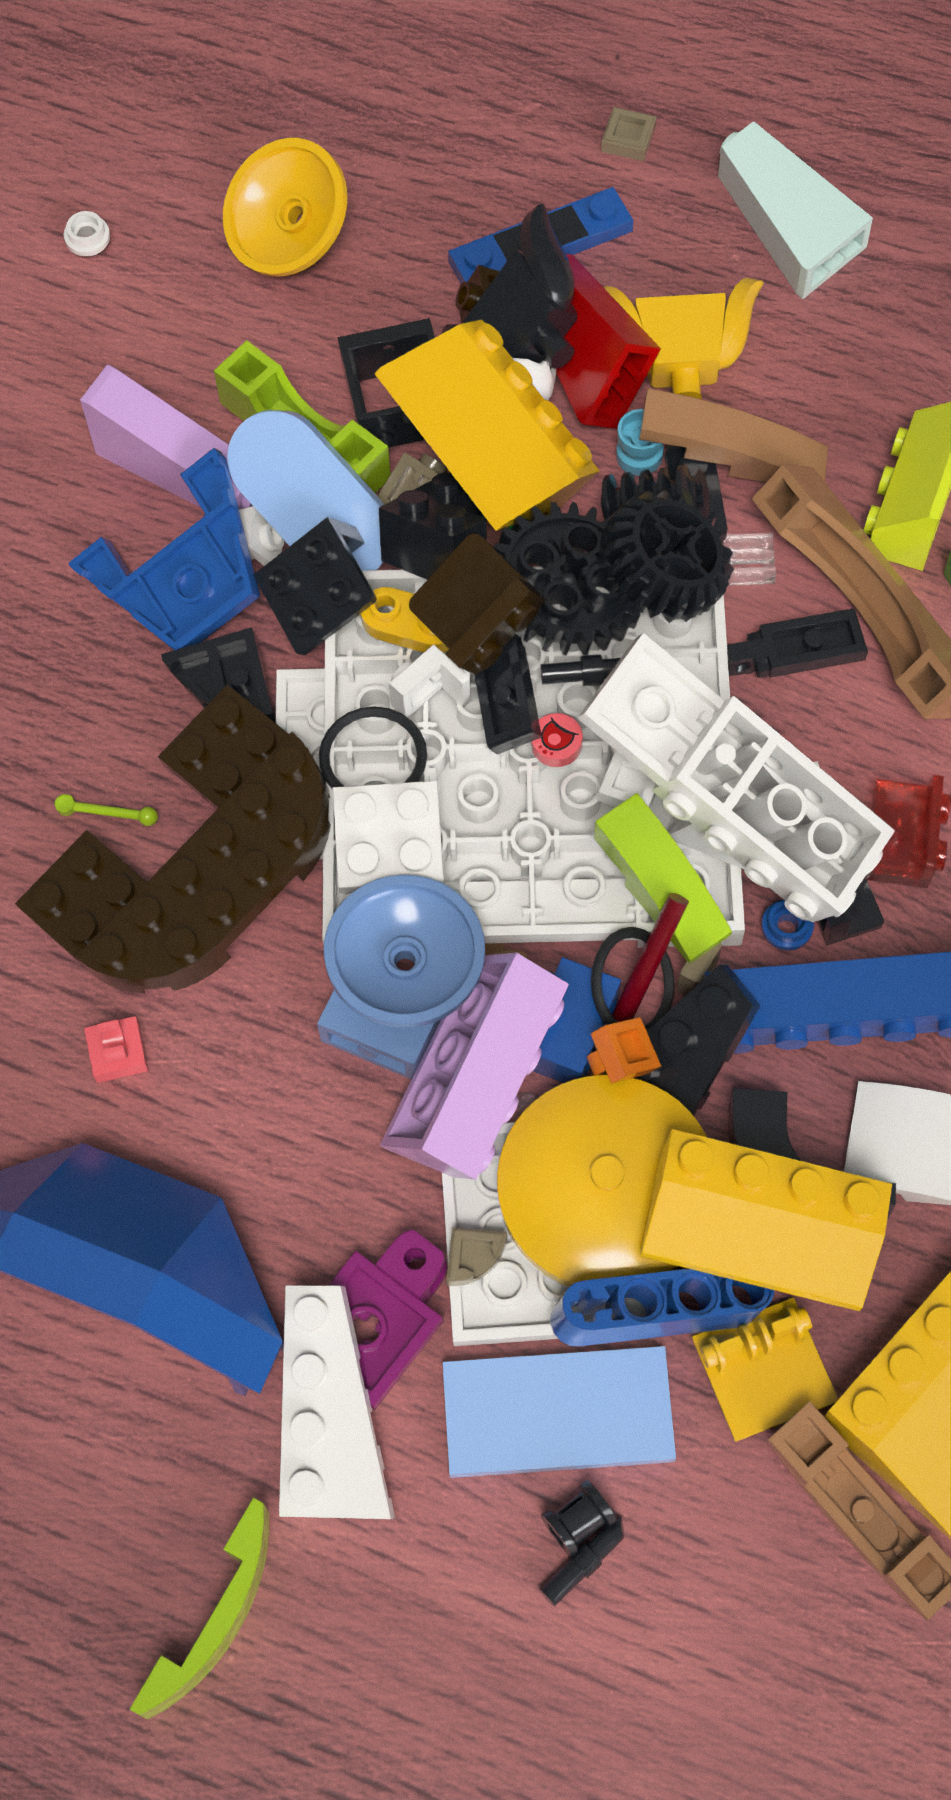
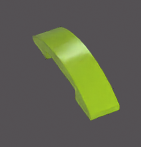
[130,1497,269,1719]

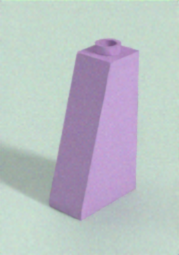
[80,364,253,510]

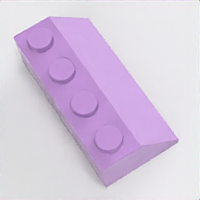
[380,953,569,1180]

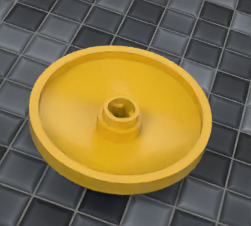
[497,1075,707,1287]

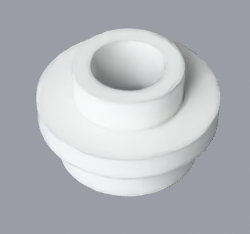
[64,211,110,256]

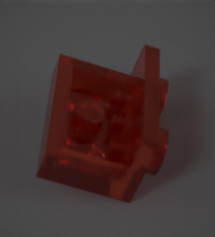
[865,774,951,888]

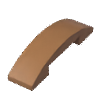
[767,1401,951,1620]

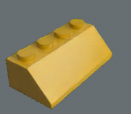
[640,1129,892,1312]

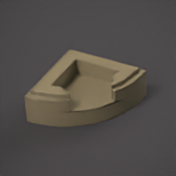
[446,1227,507,1286]

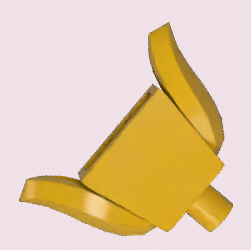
[604,277,764,399]

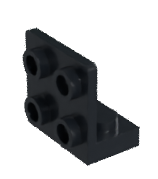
[253,517,377,656]

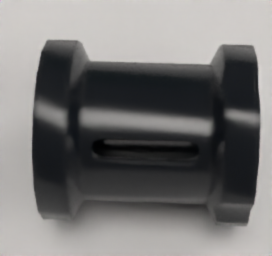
[540,1480,617,1557]

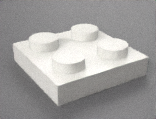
[333,781,444,893]

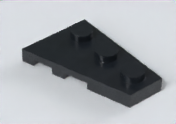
[634,964,761,1116]

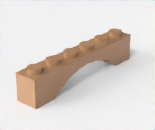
[752,464,951,720]

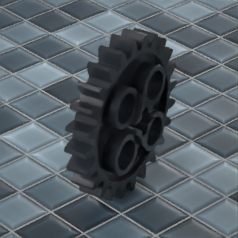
[493,502,645,656]

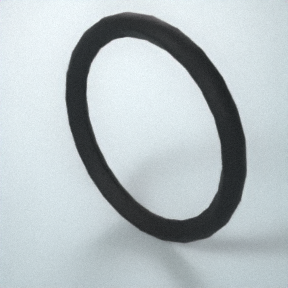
[319,706,427,790]
[591,927,675,1031]

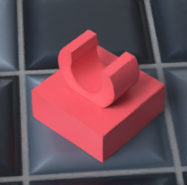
[84,1016,149,1083]

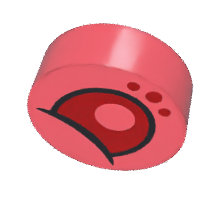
[531,713,583,767]

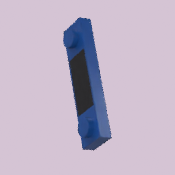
[448,187,633,284]

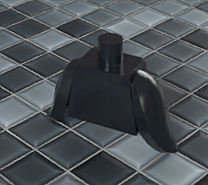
[440,204,578,368]

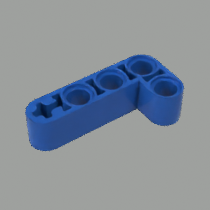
[550,1269,774,1346]

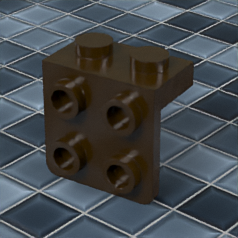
[409,533,546,675]

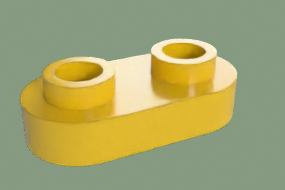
[361,587,449,653]

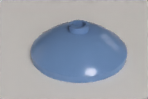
[324,875,485,1028]

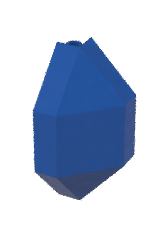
[0,1143,284,1396]

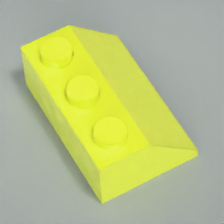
[864,402,951,571]

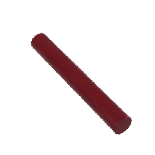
[612,893,689,1022]

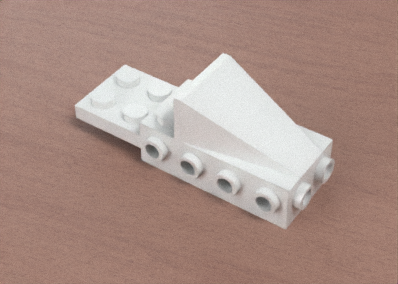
[577,633,895,922]

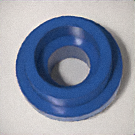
[761,900,814,951]

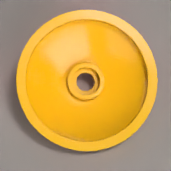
[223,138,348,277]

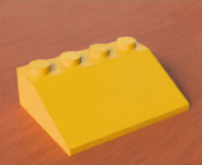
[374,319,600,531]
[825,1271,951,1540]

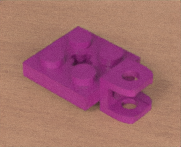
[328,1230,448,1410]

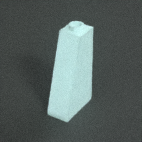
[718,121,873,299]

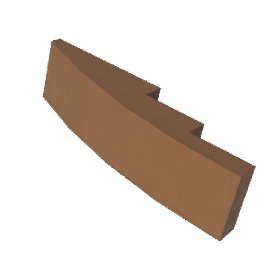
[639,388,828,482]

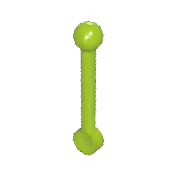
[55,794,158,826]

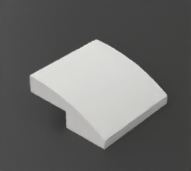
[844,1081,951,1205]

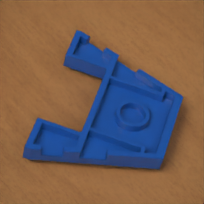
[69,448,260,650]

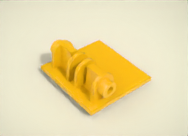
[692,1298,838,1442]

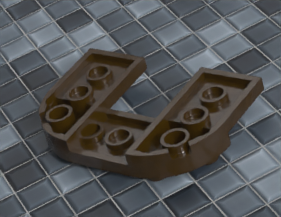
[15,685,331,994]

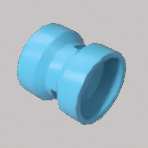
[616,409,664,476]

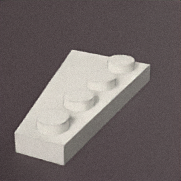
[279,1285,395,1519]

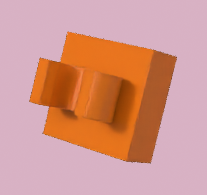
[586,1017,661,1084]

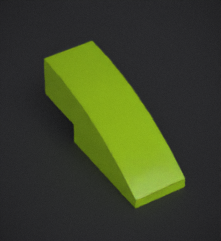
[594,793,732,964]

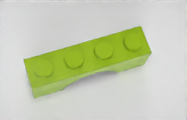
[214,340,391,493]

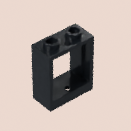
[337,318,435,448]

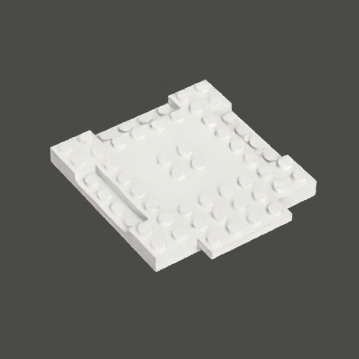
[276,566,745,948]

